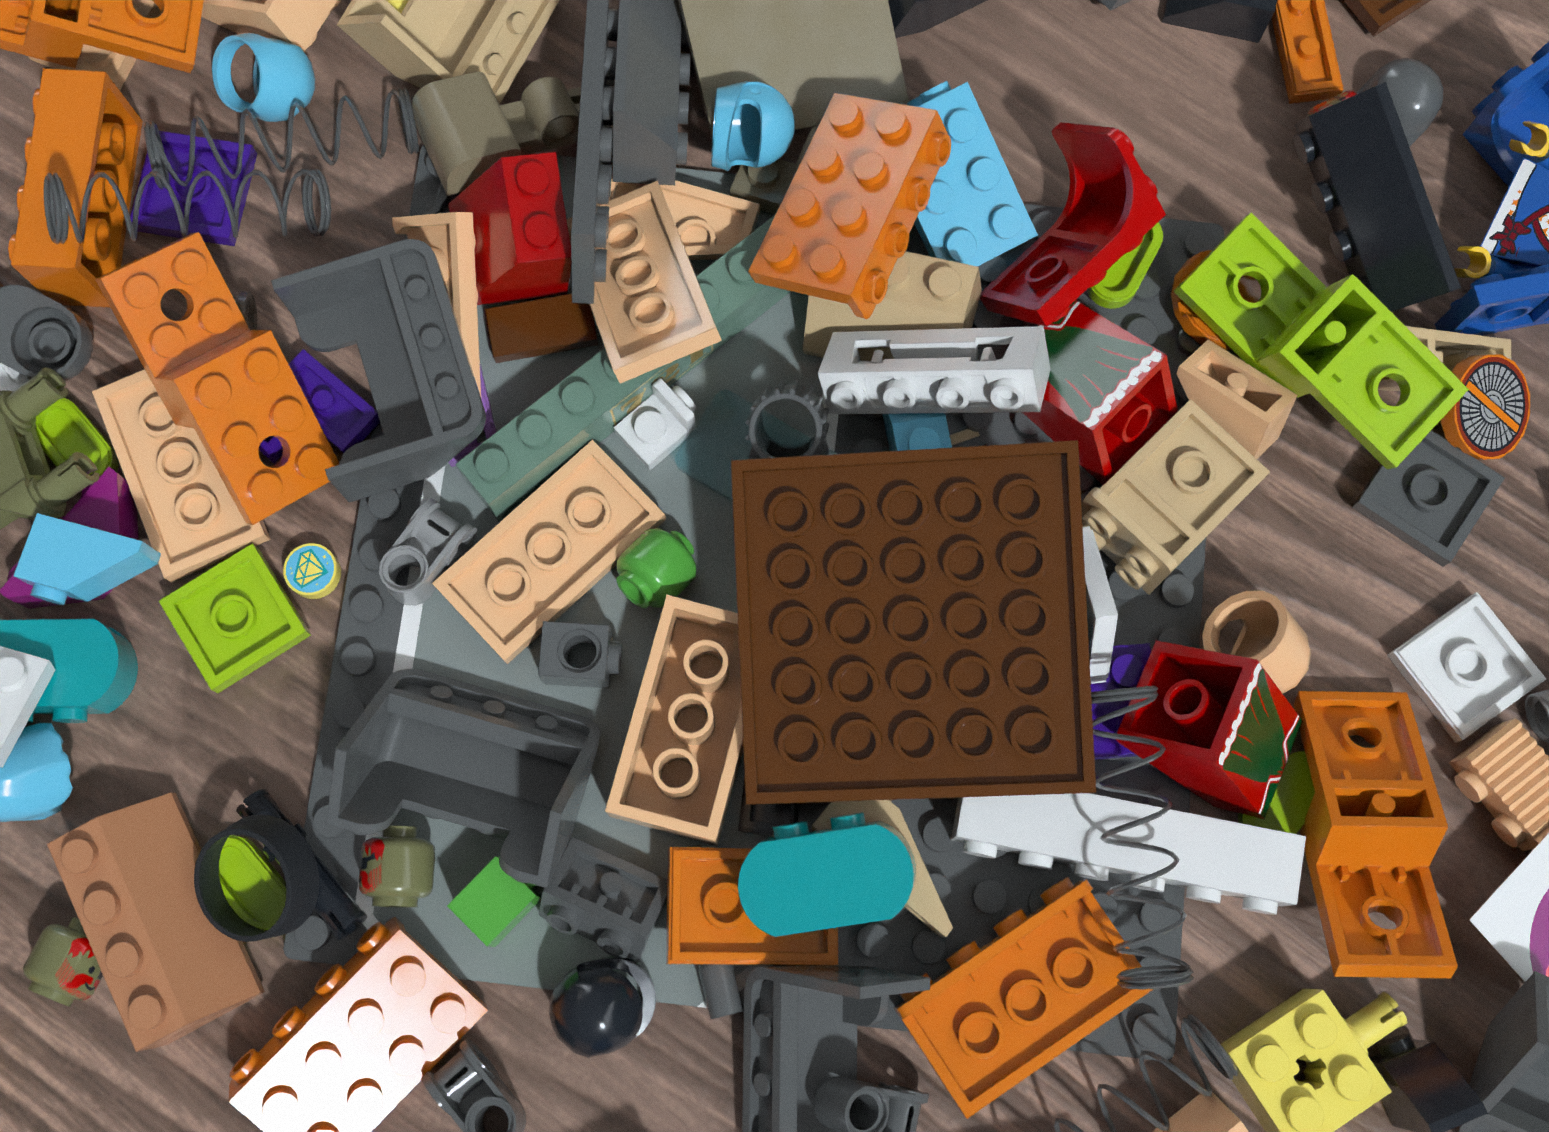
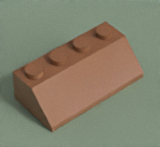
[47,792,265,1052]

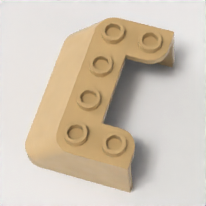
[337,0,560,104]

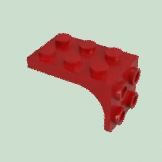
[980,122,1166,327]

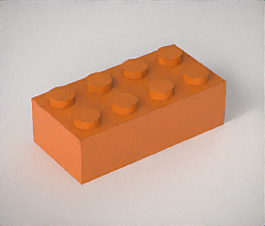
[8,68,143,308]

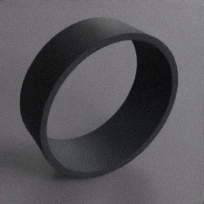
[194,814,319,942]

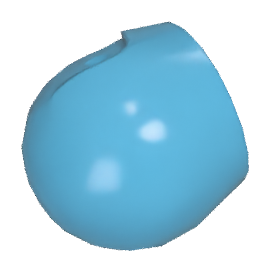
[212,33,316,122]
[711,81,795,171]

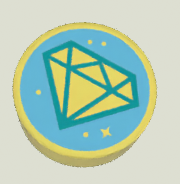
[283,543,341,599]

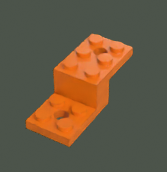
[0,0,204,73]
[95,232,339,525]
[1294,691,1458,979]

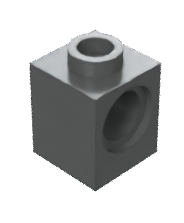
[538,621,622,688]

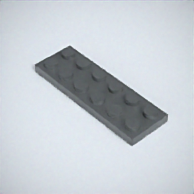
[571,0,619,304]

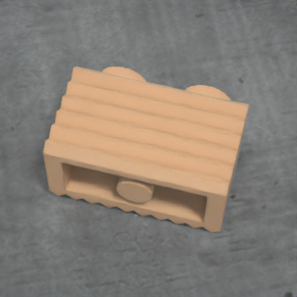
[1449,718,1549,851]

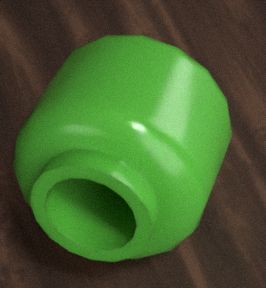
[616,528,696,608]

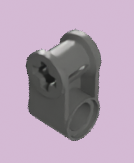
[421,1038,526,1132]
[814,1076,929,1132]

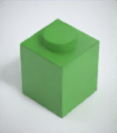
[447,856,542,947]

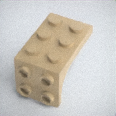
[1081,399,1270,595]

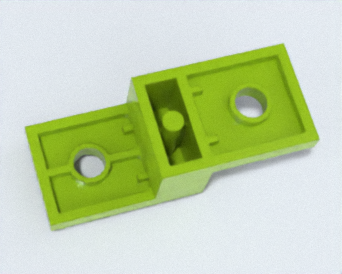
[1173,213,1469,470]

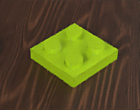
[159,543,311,693]

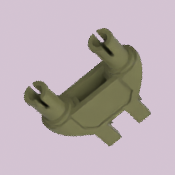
[0,367,100,530]

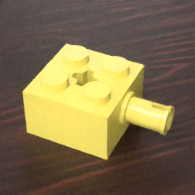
[1221,989,1407,1132]

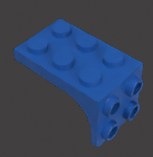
[1462,42,1549,187]
[1435,264,1549,335]

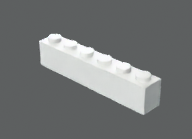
[951,793,1306,915]

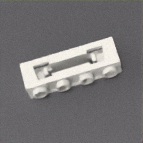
[818,326,1051,414]

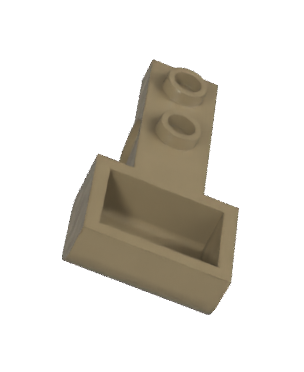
[412,72,615,196]

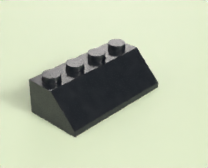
[1293,82,1461,312]

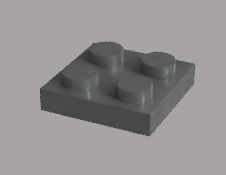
[1352,430,1505,567]

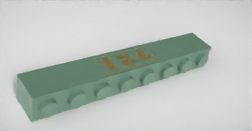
[455,214,791,522]

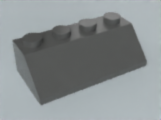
[613,0,690,186]

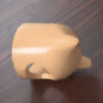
[1202,591,1311,694]

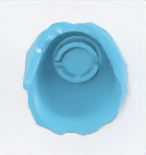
[0,723,73,822]

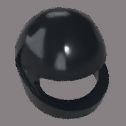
[549,957,656,1058]

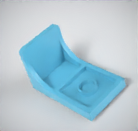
[901,81,1038,266]

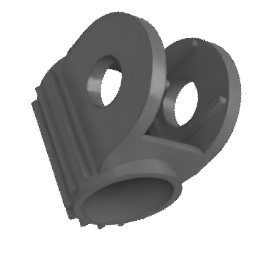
[745,379,830,459]

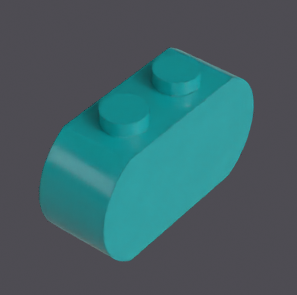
[0,619,138,724]
[738,812,916,937]

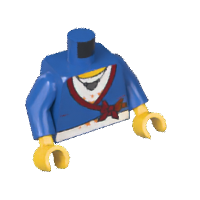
[1454,121,1549,280]

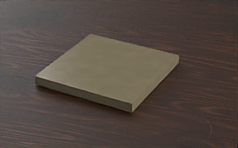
[678,0,909,141]

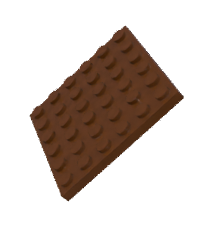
[731,440,1096,804]

